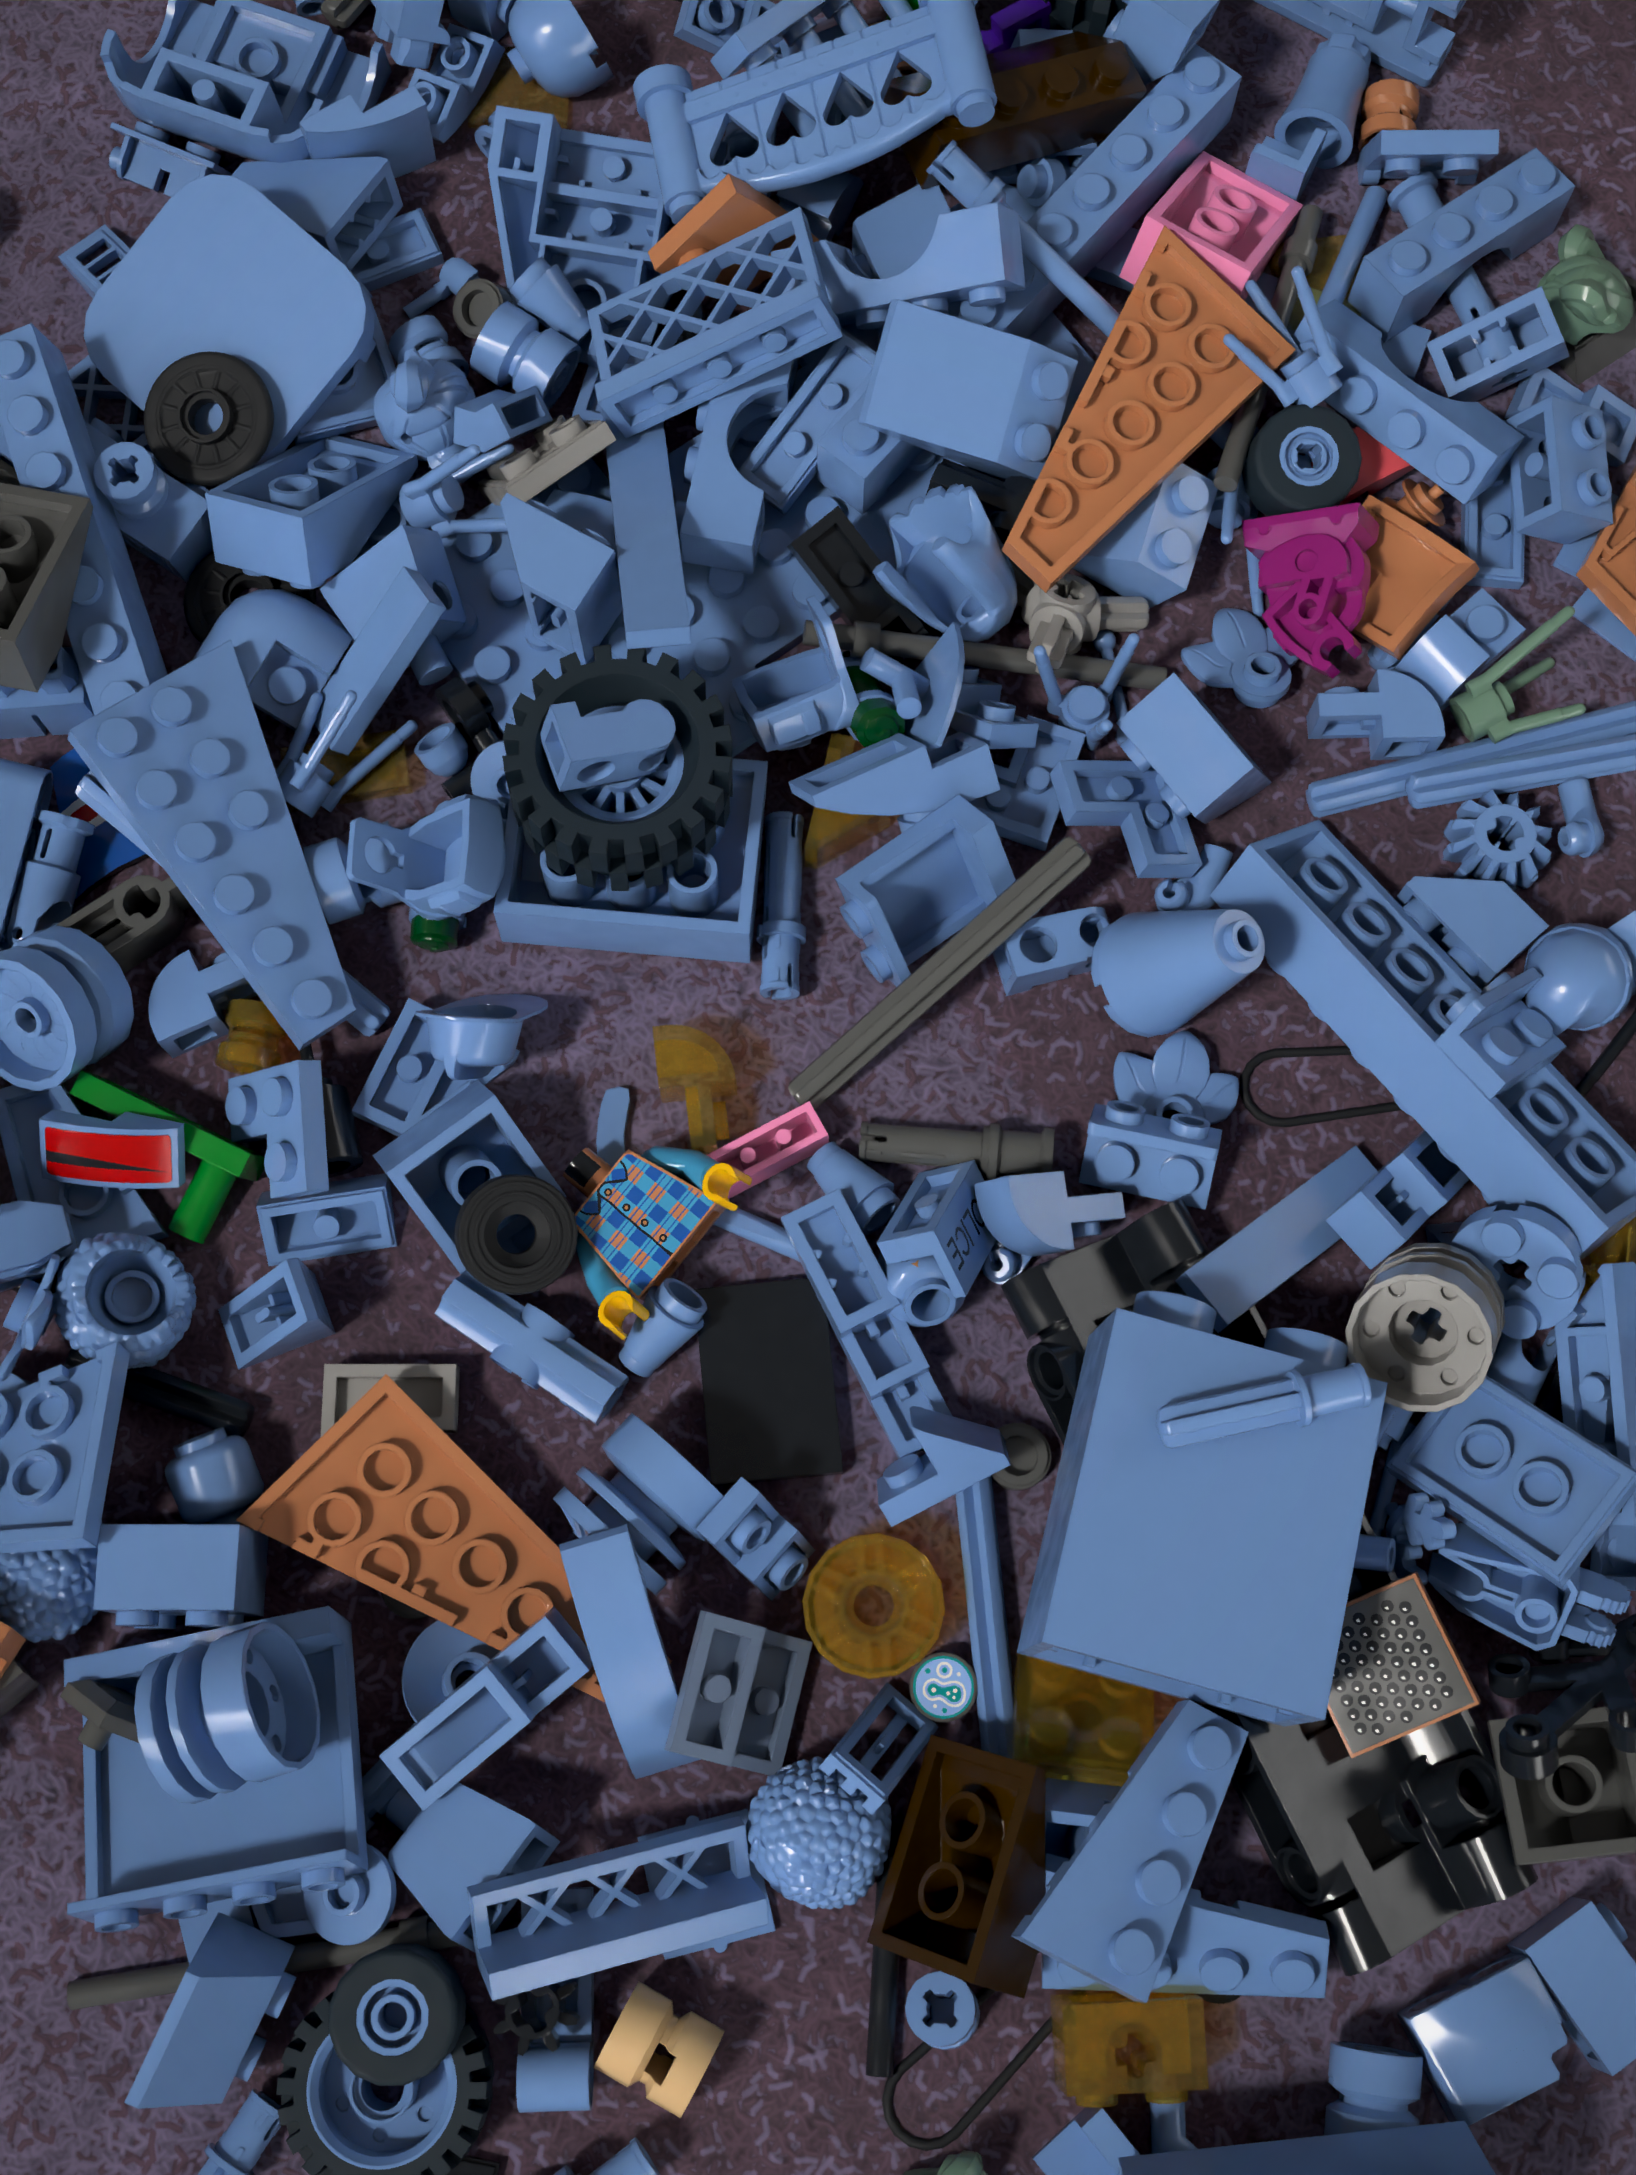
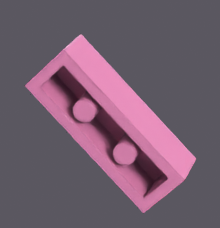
[707,1101,829,1199]

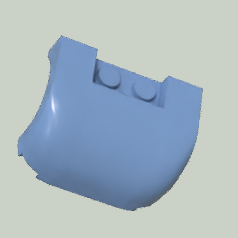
[100,0,392,163]

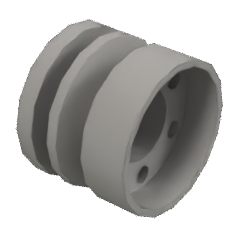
[1345,1243,1505,1412]

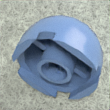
[506,0,613,98]

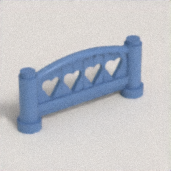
[633,0,997,225]

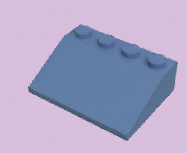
[493,758,768,963]

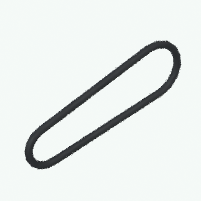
[1239,1046,1401,1128]
[882,1951,1086,2151]

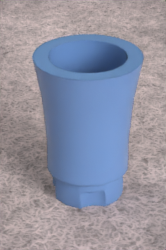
[1274,33,1371,169]

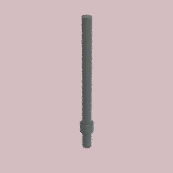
[1213,204,1323,492]
[802,620,1167,690]
[67,1914,462,2010]

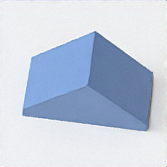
[218,1258,335,1370]

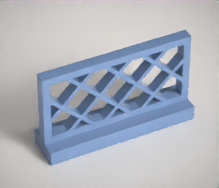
[587,207,843,438]

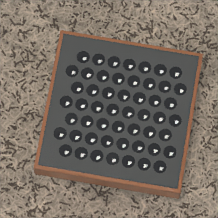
[1327,1571,1481,1758]

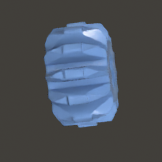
[1442,789,1552,891]

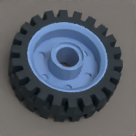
[276,1991,494,2175]

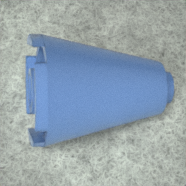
[1091,909,1265,1038]

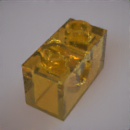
[1050,1992,1209,2108]

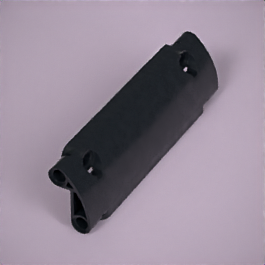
[1001,1199,1538,1976]

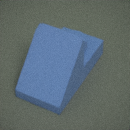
[877,1406,1011,1527]

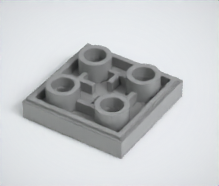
[477,415,616,506]

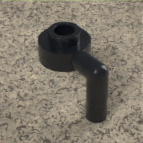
[435,676,500,799]

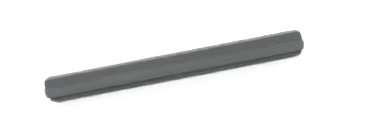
[788,836,1092,1110]

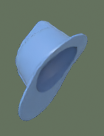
[415,994,548,1080]

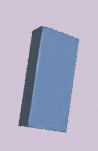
[256,1173,397,1266]

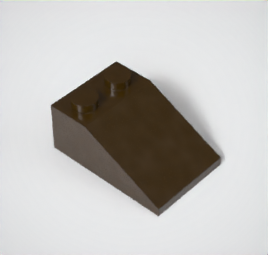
[867,1735,1046,1999]

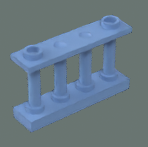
[710,0,918,137]

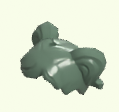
[1537,224,1634,346]

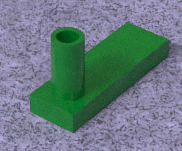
[70,1070,265,1244]

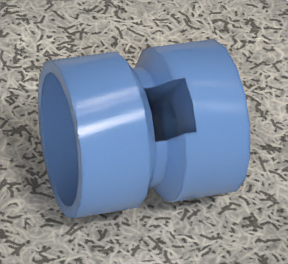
[470,301,581,411]
[303,821,402,925]
[1324,2041,1423,2135]

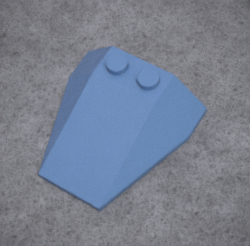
[487,105,728,365]

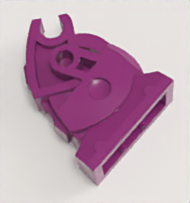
[1242,502,1380,679]

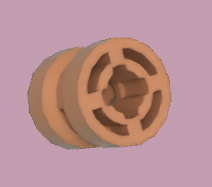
[1358,78,1420,152]

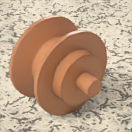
[1382,478,1446,527]

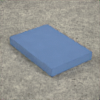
[1386,1375,1636,1589]

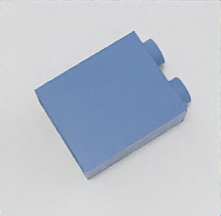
[1017,1291,1388,1727]

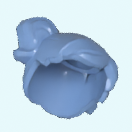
[374,350,486,483]

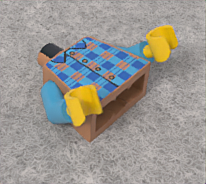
[563,1146,752,1340]

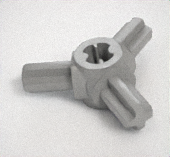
[1010,559,1149,674]

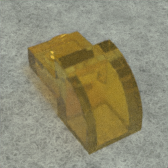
[652,1025,737,1155]

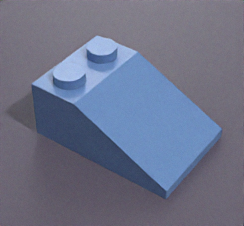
[858,299,1078,481]
[205,435,418,589]

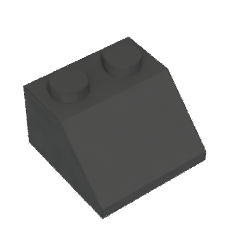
[1487,1707,1636,1866]

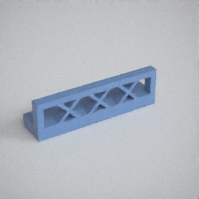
[467,1816,769,2001]

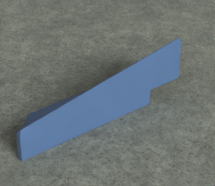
[1555,1262,1636,1591]

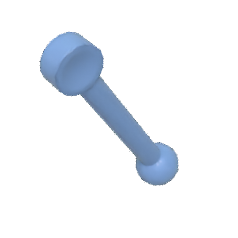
[1093,630,1128,745]

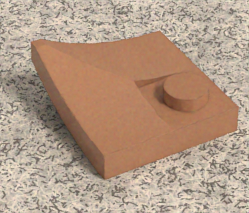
[648,174,819,291]
[1351,495,1480,660]

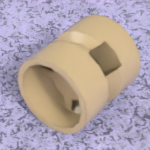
[593,1981,725,2118]

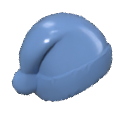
[1524,923,1633,1036]

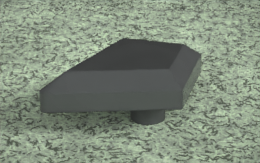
[60,1679,139,1751]

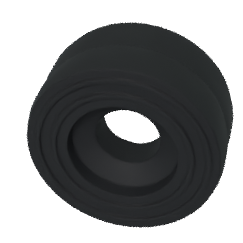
[454,1174,578,1295]

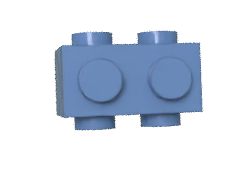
[1506,395,1613,544]

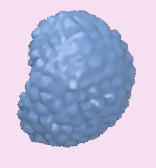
[52,1232,197,1369]
[0,1520,104,1643]
[745,1756,892,1910]

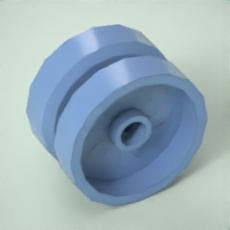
[0,925,134,1091]

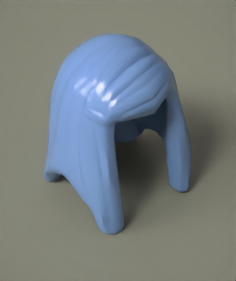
[873,483,1018,642]

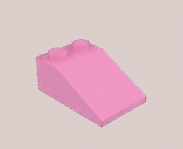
[1119,151,1303,301]

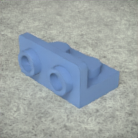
[1434,967,1567,1100]
[1079,1100,1222,1210]

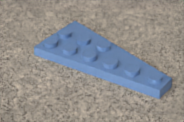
[68,639,356,1051]
[0,1342,130,1553]

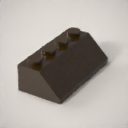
[884,31,1147,190]

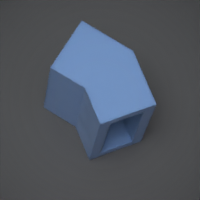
[453,385,553,453]

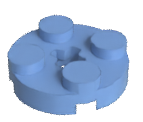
[1450,1205,1586,1340]

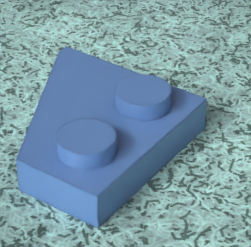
[352,998,520,1137]

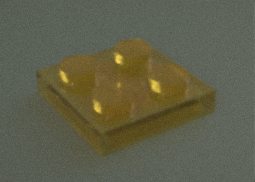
[1012,1644,1154,1787]

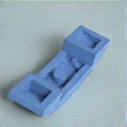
[559,1524,701,1779]

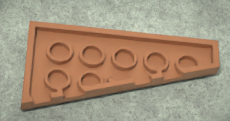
[1001,225,1296,593]
[236,1374,672,1702]

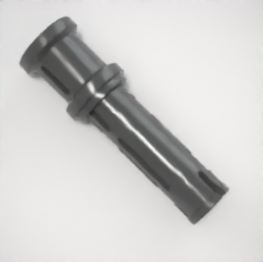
[859,1121,1055,1180]

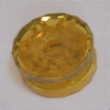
[802,1533,945,1679]

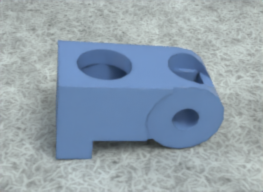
[540,699,676,792]
[993,907,1110,996]

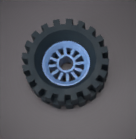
[502,645,733,891]

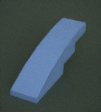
[781,1189,952,1459]

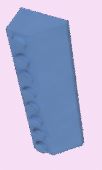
[1210,819,1636,1260]

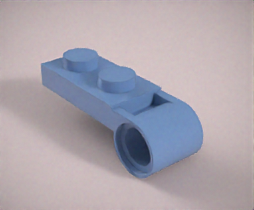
[516,1887,594,2113]

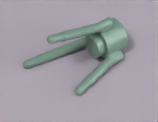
[1449,606,1586,744]

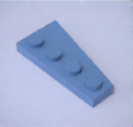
[1011,1700,1249,2003]
[1041,1853,1330,1998]

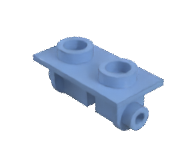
[109,121,232,198]

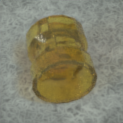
[214,999,287,1075]

